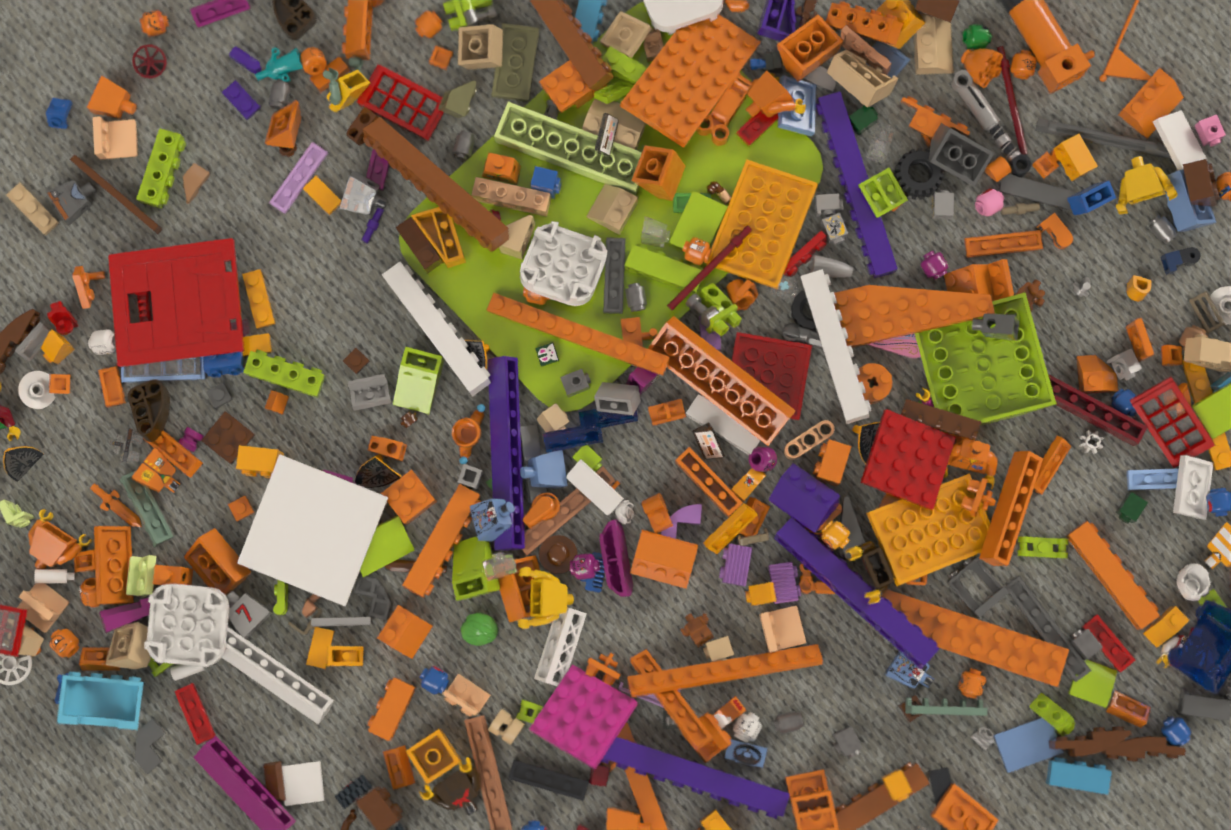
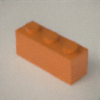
[367,677,417,741]

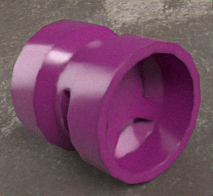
[178,427,203,452]

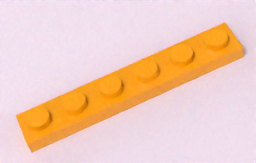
[1182,360,1231,471]

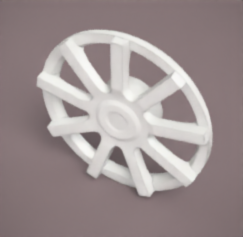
[0,643,32,685]

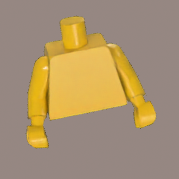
[1116,156,1178,215]
[518,567,574,629]

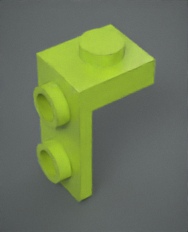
[1029,693,1076,737]

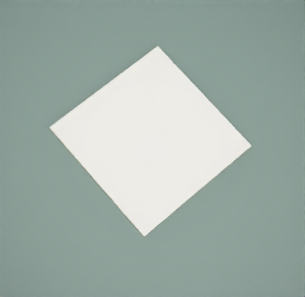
[237,455,388,606]

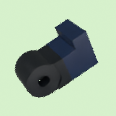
[1160,247,1201,275]

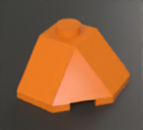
[1076,355,1118,394]

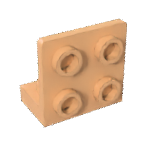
[93,117,138,160]
[759,606,806,652]
[442,674,491,716]

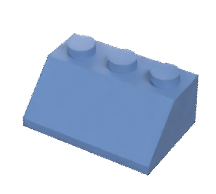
[1166,170,1216,232]

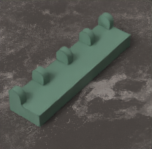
[120,470,174,548]
[905,697,987,716]

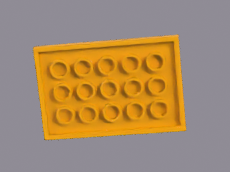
[706,159,818,290]
[867,474,990,586]

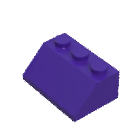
[768,463,840,533]

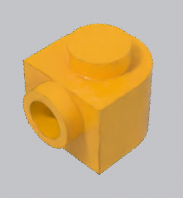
[1127,275,1152,302]

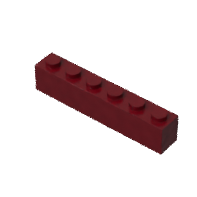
[1048,374,1148,446]

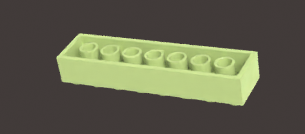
[494,102,642,195]

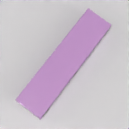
[269,142,328,214]

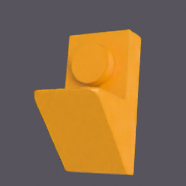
[326,646,363,666]

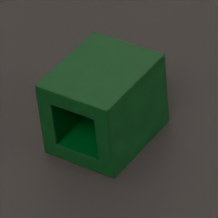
[849,105,878,136]
[1115,492,1148,524]

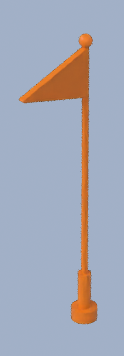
[1099,0,1151,82]

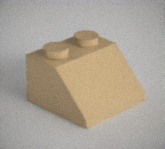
[586,184,638,235]
[499,215,535,259]
[105,622,151,670]

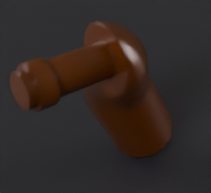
[341,809,357,830]

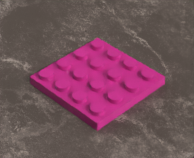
[529,664,638,769]

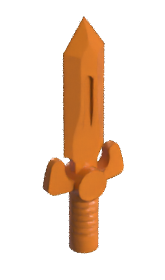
[90,483,142,527]

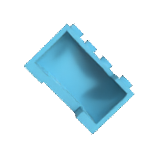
[57,671,143,730]

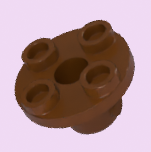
[539,535,578,574]

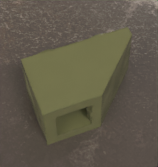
[438,80,477,118]

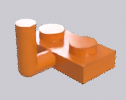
[72,266,105,309]
[621,317,657,347]

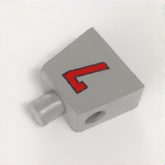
[226,591,273,639]

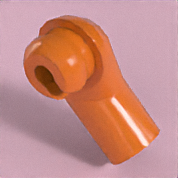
[723,0,749,12]

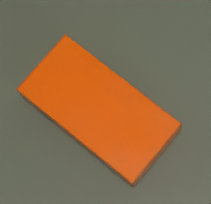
[98,366,126,407]

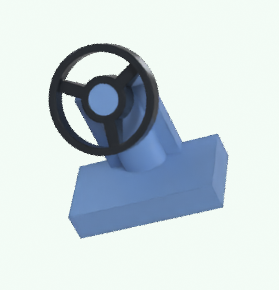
[724,739,767,768]

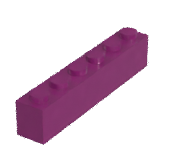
[193,736,296,830]

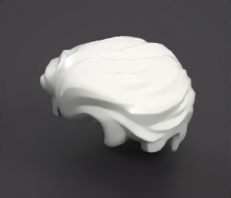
[1177,563,1210,601]

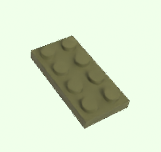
[491,23,540,102]

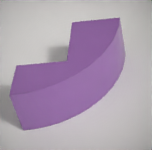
[661,504,702,539]

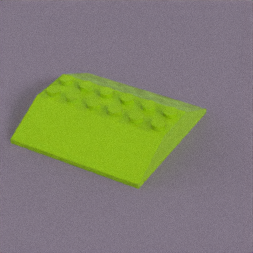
[915,293,1056,433]

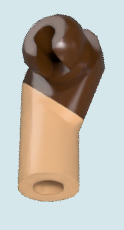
[707,181,731,205]

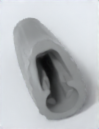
[809,255,853,278]

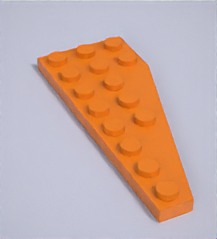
[834,285,995,347]

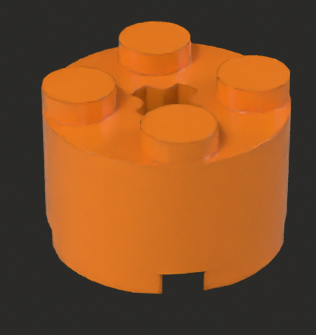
[857,363,892,404]

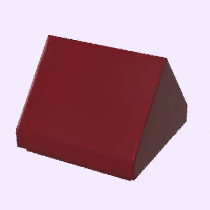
[589,765,610,787]

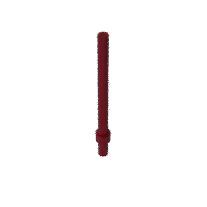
[996,46,1028,155]
[667,225,752,311]

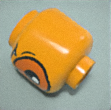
[821,520,850,549]

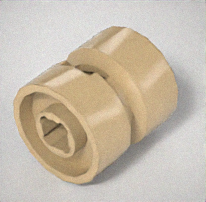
[488,709,525,745]

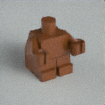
[1016,279,1045,312]
[680,613,714,648]

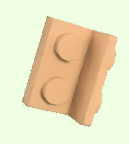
[17,583,69,633]

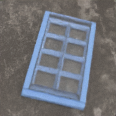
[121,357,206,383]

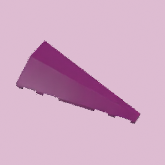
[99,598,151,634]

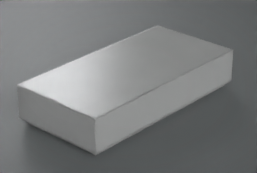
[15,322,51,362]

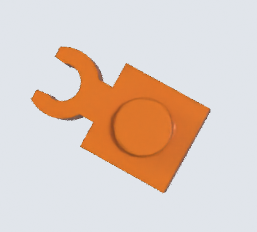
[1032,150,1060,179]

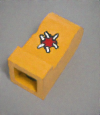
[731,468,766,502]

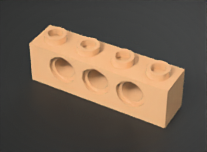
[472,177,551,217]

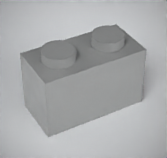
[594,382,641,415]

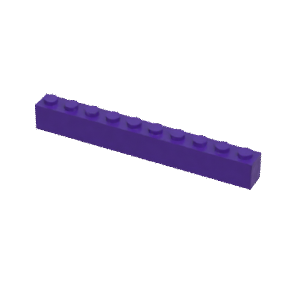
[816,91,898,279]
[488,356,525,551]
[774,517,939,670]
[601,737,790,819]

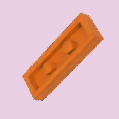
[1033,436,1072,495]

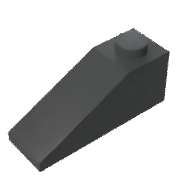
[837,496,865,560]

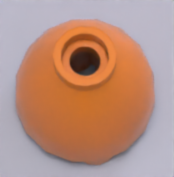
[961,49,1003,88]

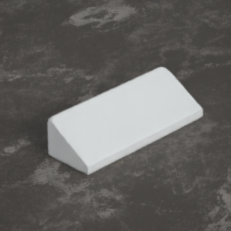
[566,460,624,515]

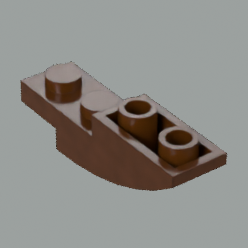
[0,309,41,374]
[1049,726,1131,757]
[1101,736,1186,762]

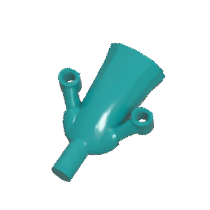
[255,47,303,83]

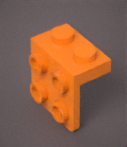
[681,713,732,763]

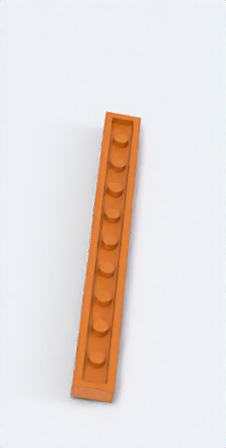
[487,293,670,376]
[627,644,823,697]

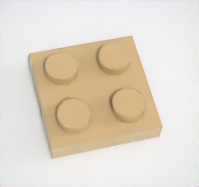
[600,11,652,58]

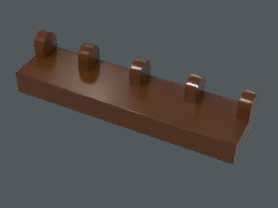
[901,399,981,440]

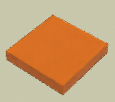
[1126,318,1154,362]

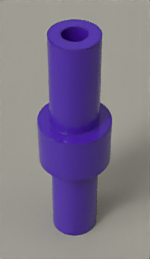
[361,207,384,244]

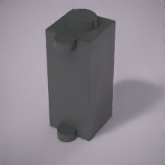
[1178,688,1231,721]

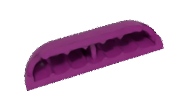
[600,520,633,597]

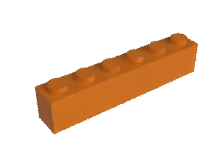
[979,451,1043,566]
[402,484,482,598]
[1066,521,1160,630]

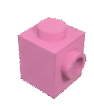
[1195,115,1226,147]

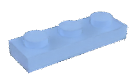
[1126,469,1179,490]

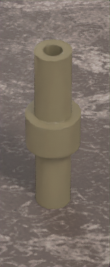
[1001,203,1040,215]

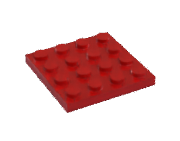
[732,332,812,421]
[860,409,956,510]

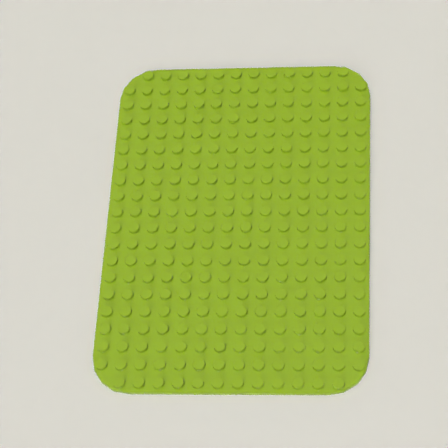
[399,2,823,412]

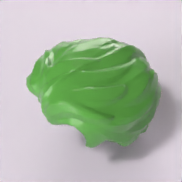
[461,613,498,646]

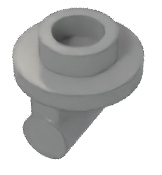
[1073,277,1091,297]
[970,727,994,750]

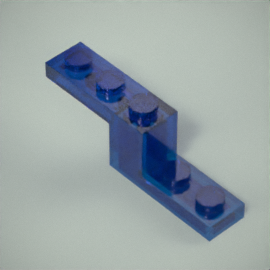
[543,409,638,453]

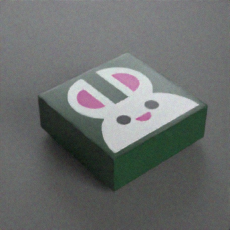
[535,342,559,367]

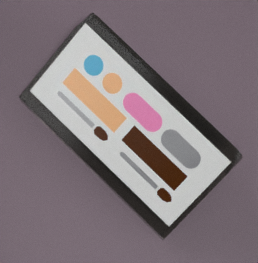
[595,113,619,156]
[692,422,725,460]

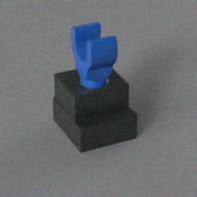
[750,51,781,73]

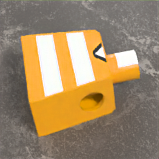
[1204,522,1231,569]

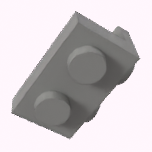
[348,374,391,411]

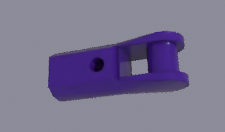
[229,46,262,74]

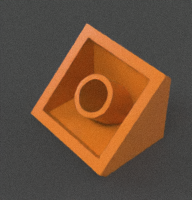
[265,100,301,148]

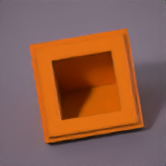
[265,391,289,415]

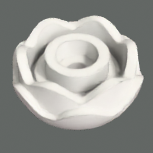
[615,500,634,525]

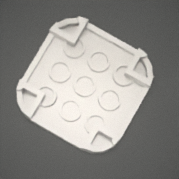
[643,0,723,35]
[520,221,607,306]
[144,584,229,667]

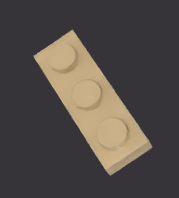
[6,182,59,236]

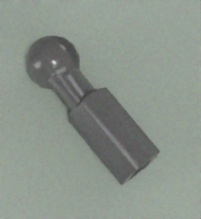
[782,323,823,350]

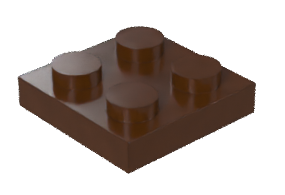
[201,411,255,465]

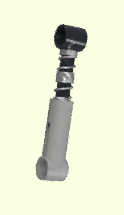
[952,70,1032,177]

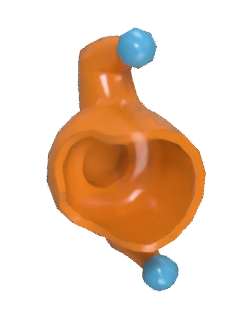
[452,404,485,465]

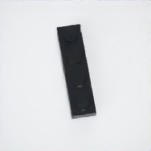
[508,760,589,801]

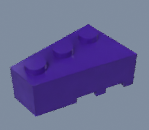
[756,0,796,42]

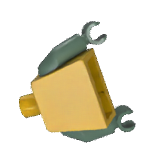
[323,56,370,112]

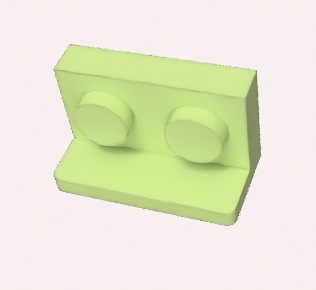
[0,499,34,528]
[126,555,156,597]

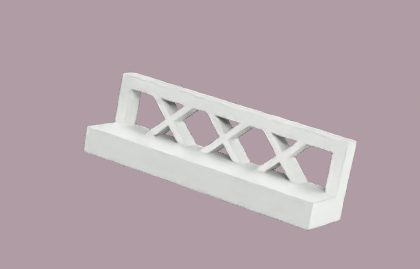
[534,607,587,686]

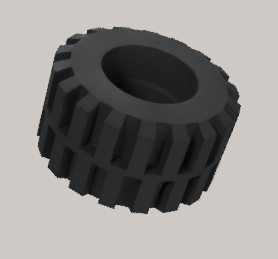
[894,148,944,200]

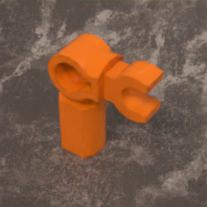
[799,563,835,594]

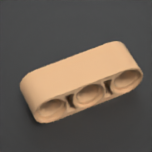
[784,420,835,460]

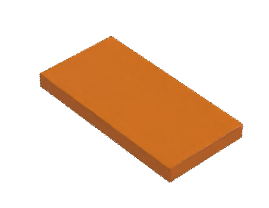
[94,526,134,605]

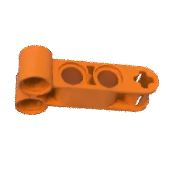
[696,72,753,146]

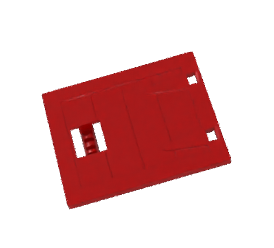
[108,238,244,367]

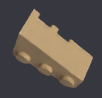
[827,50,898,107]
[1184,335,1231,372]

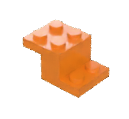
[539,60,608,113]
[944,259,1014,301]
[785,769,839,830]

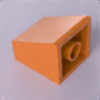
[631,145,686,201]

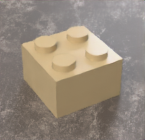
[458,24,503,70]

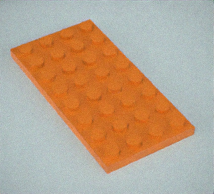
[620,14,761,148]

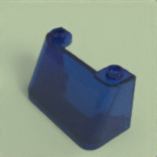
[1167,600,1231,694]

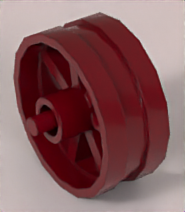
[132,44,167,79]

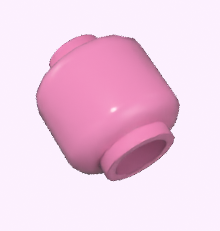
[975,188,1004,217]

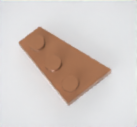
[841,25,891,75]

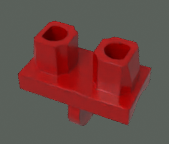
[47,301,79,335]

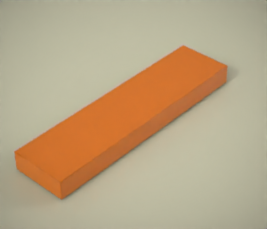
[964,230,1043,258]
[143,430,203,478]

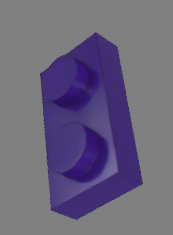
[221,80,261,120]

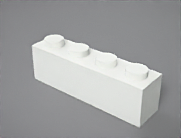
[686,394,760,455]

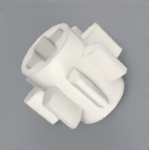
[1079,430,1104,454]

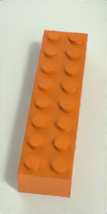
[648,316,796,446]

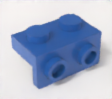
[203,352,245,378]

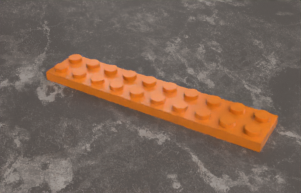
[869,589,1069,687]

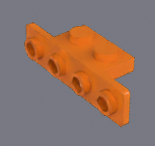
[901,96,970,138]

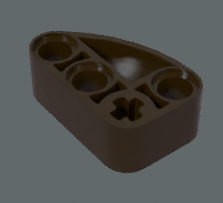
[272,0,317,40]
[128,379,170,442]

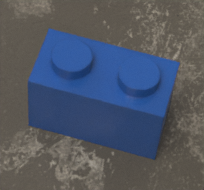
[531,166,562,199]
[1067,181,1116,215]

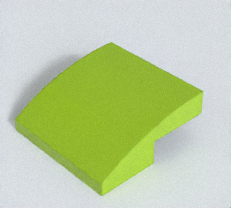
[858,168,908,218]
[1068,660,1117,708]

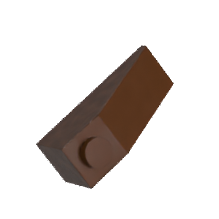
[395,217,443,274]

